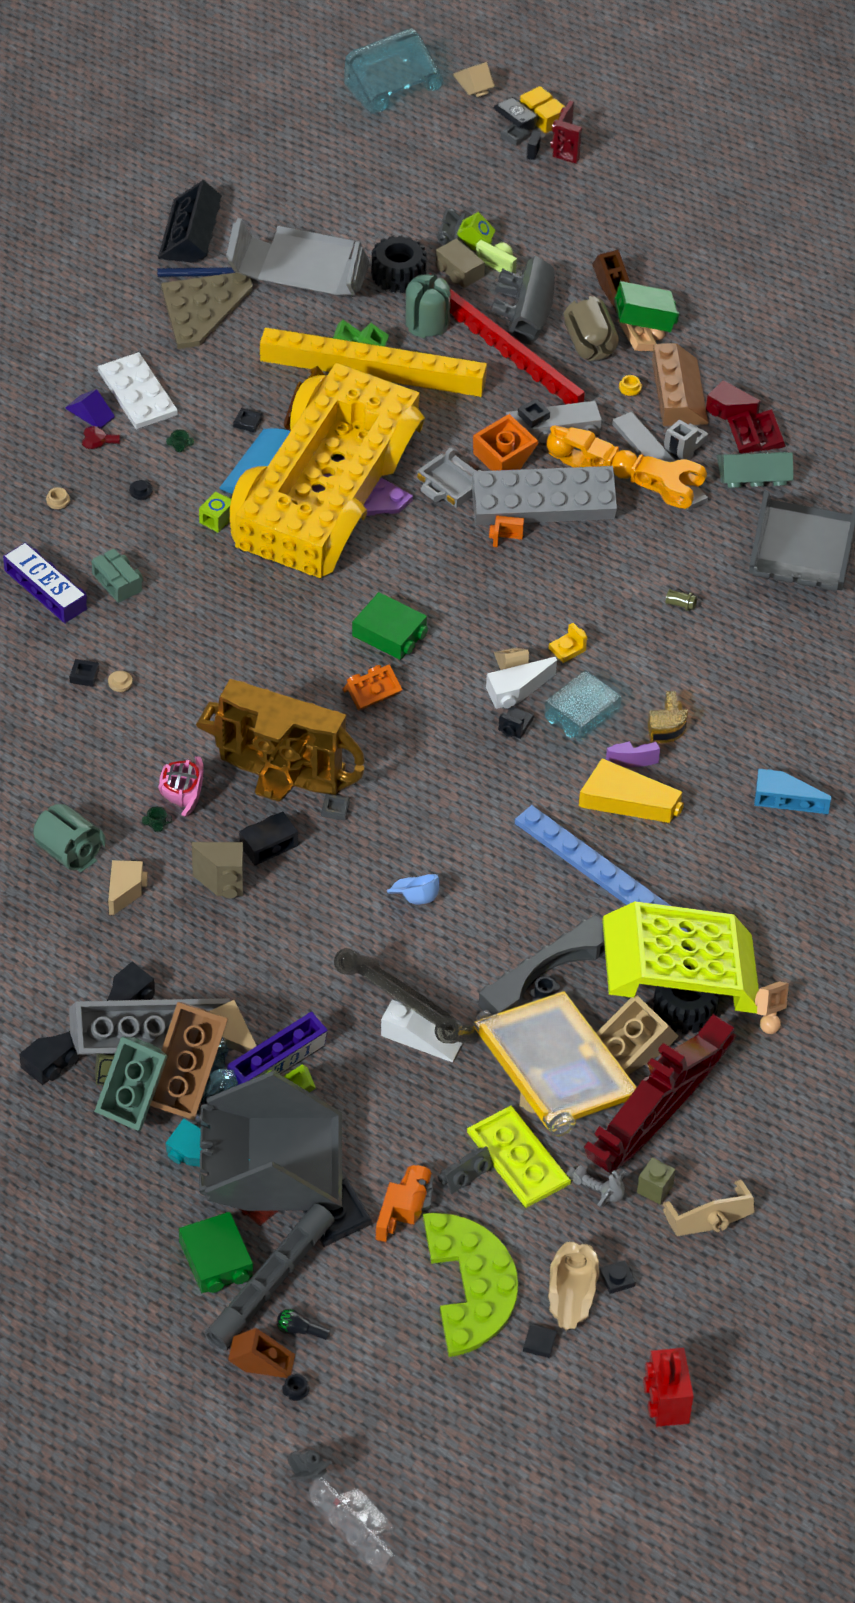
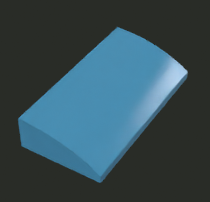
[219,428,290,494]

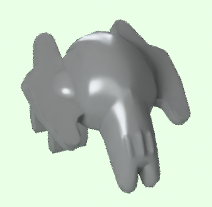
[566,1165,626,1207]

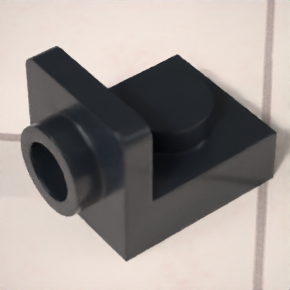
[498,706,534,739]

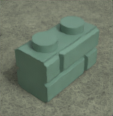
[91,549,143,603]

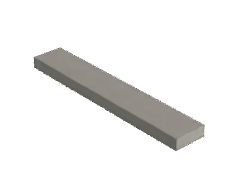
[612,412,708,511]

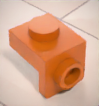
[489,515,524,547]

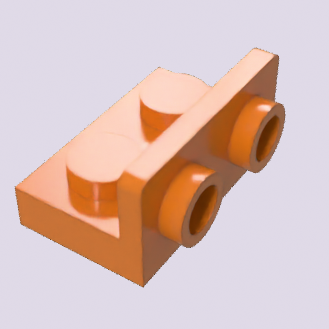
[343,664,402,711]

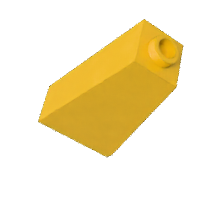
[579,758,684,823]

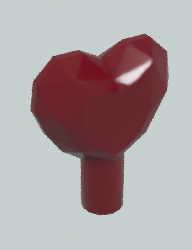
[82,426,120,450]

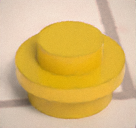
[619,375,642,396]

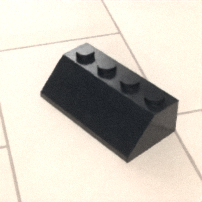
[158,179,222,263]

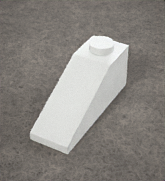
[486,657,557,709]
[381,1000,463,1062]

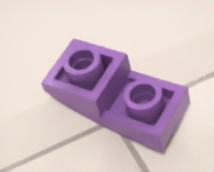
[606,741,660,767]

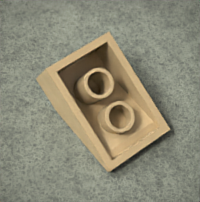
[591,994,679,1079]

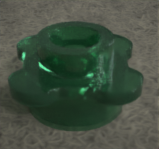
[166,429,194,452]
[142,806,172,832]

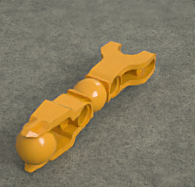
[546,425,707,509]

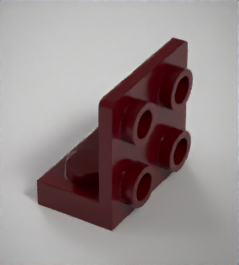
[551,100,582,164]

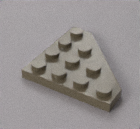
[161,272,253,349]

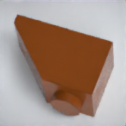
[228,1328,295,1378]

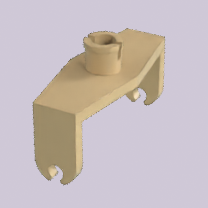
[663,1180,754,1236]

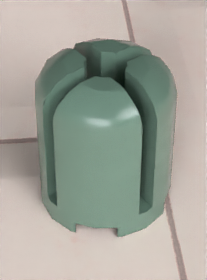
[405,274,451,338]
[33,804,105,872]

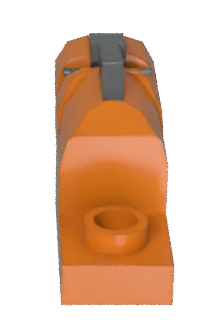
[376,1165,433,1242]

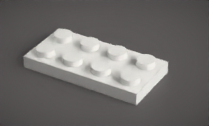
[98,352,178,429]

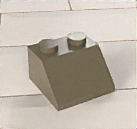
[192,842,244,899]

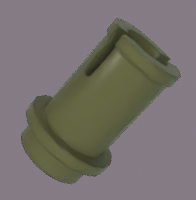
[665,589,697,611]

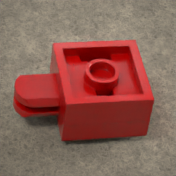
[643,1348,694,1427]

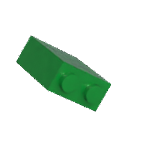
[614,281,679,332]
[352,592,428,660]
[179,1212,253,1294]

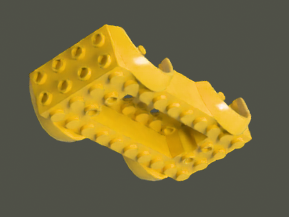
[230,363,425,578]

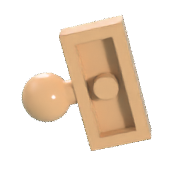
[618,319,665,351]
[755,981,789,1034]

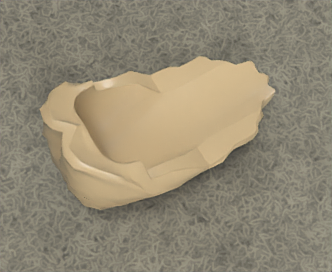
[548,1242,599,1331]

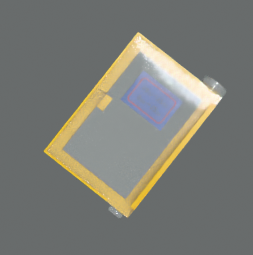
[473,991,637,1137]

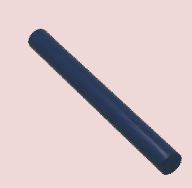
[157,267,236,277]

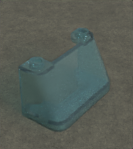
[344,29,443,114]

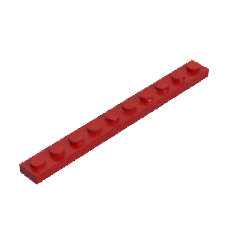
[430,273,585,405]

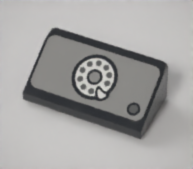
[493,97,539,130]

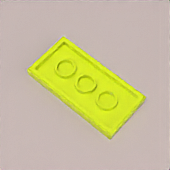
[467,1105,571,1208]

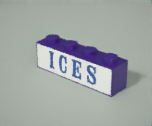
[3,542,87,623]
[226,1011,328,1088]

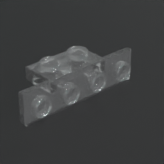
[307,1476,394,1575]

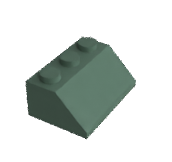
[717,452,793,487]
[94,1037,168,1131]

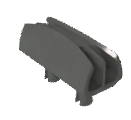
[490,256,555,345]

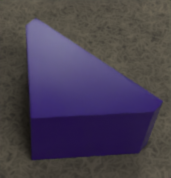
[65,389,115,429]

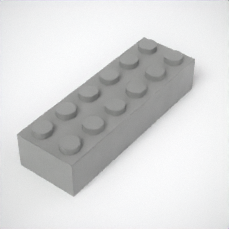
[471,466,617,525]

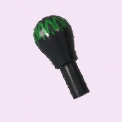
[277,1309,330,1340]

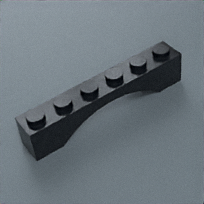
[19,962,155,1085]

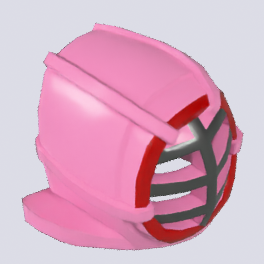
[158,756,204,817]

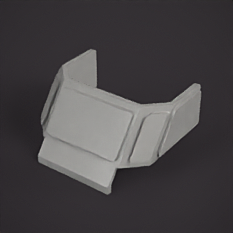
[226,218,369,296]

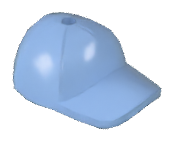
[387,874,440,905]

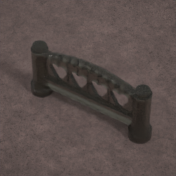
[334,948,480,1044]

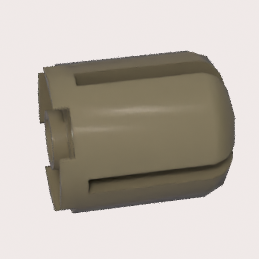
[563,296,619,361]

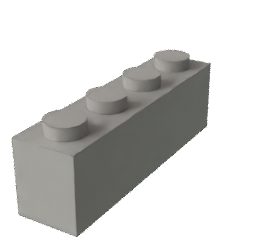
[506,401,602,443]

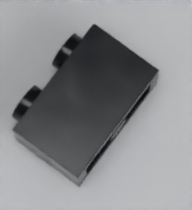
[239,811,298,866]

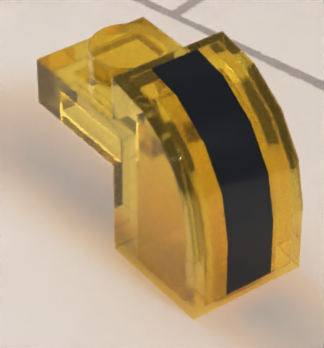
[648,691,688,743]

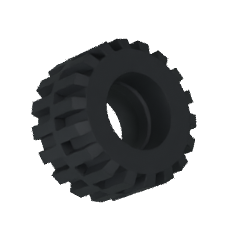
[371,236,427,293]
[653,965,720,1034]

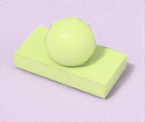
[476,240,517,273]

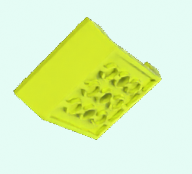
[602,901,759,1013]

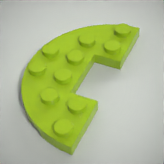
[423,1213,518,1357]

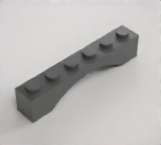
[478,914,605,1019]

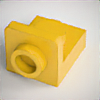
[549,623,587,663]

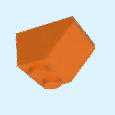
[473,414,538,471]

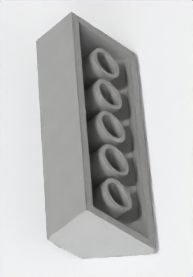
[69,998,233,1055]

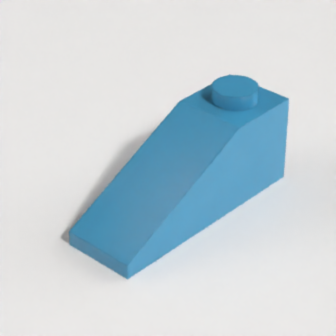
[754,769,831,814]

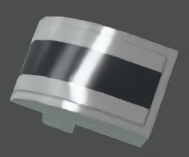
[664,420,709,460]

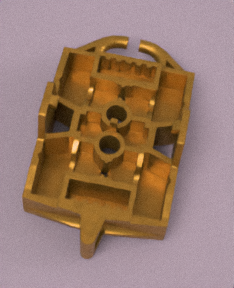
[196,679,365,802]

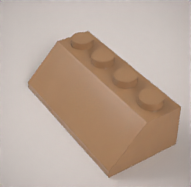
[652,343,708,426]
[150,1002,228,1120]

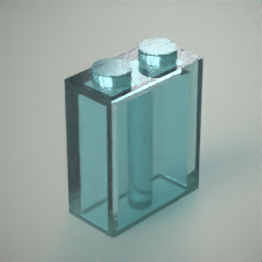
[544,670,621,742]

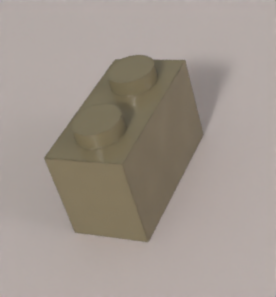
[435,239,485,288]

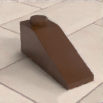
[592,249,630,312]

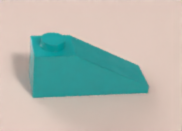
[165,1118,250,1167]

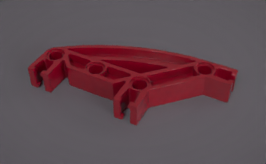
[584,1014,736,1174]

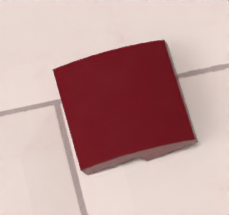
[727,409,786,453]

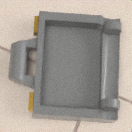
[417,448,482,508]

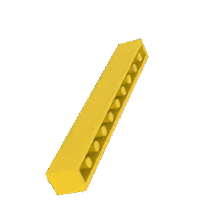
[260,327,487,397]

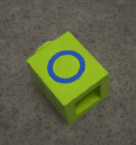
[457,212,495,251]
[199,491,231,533]

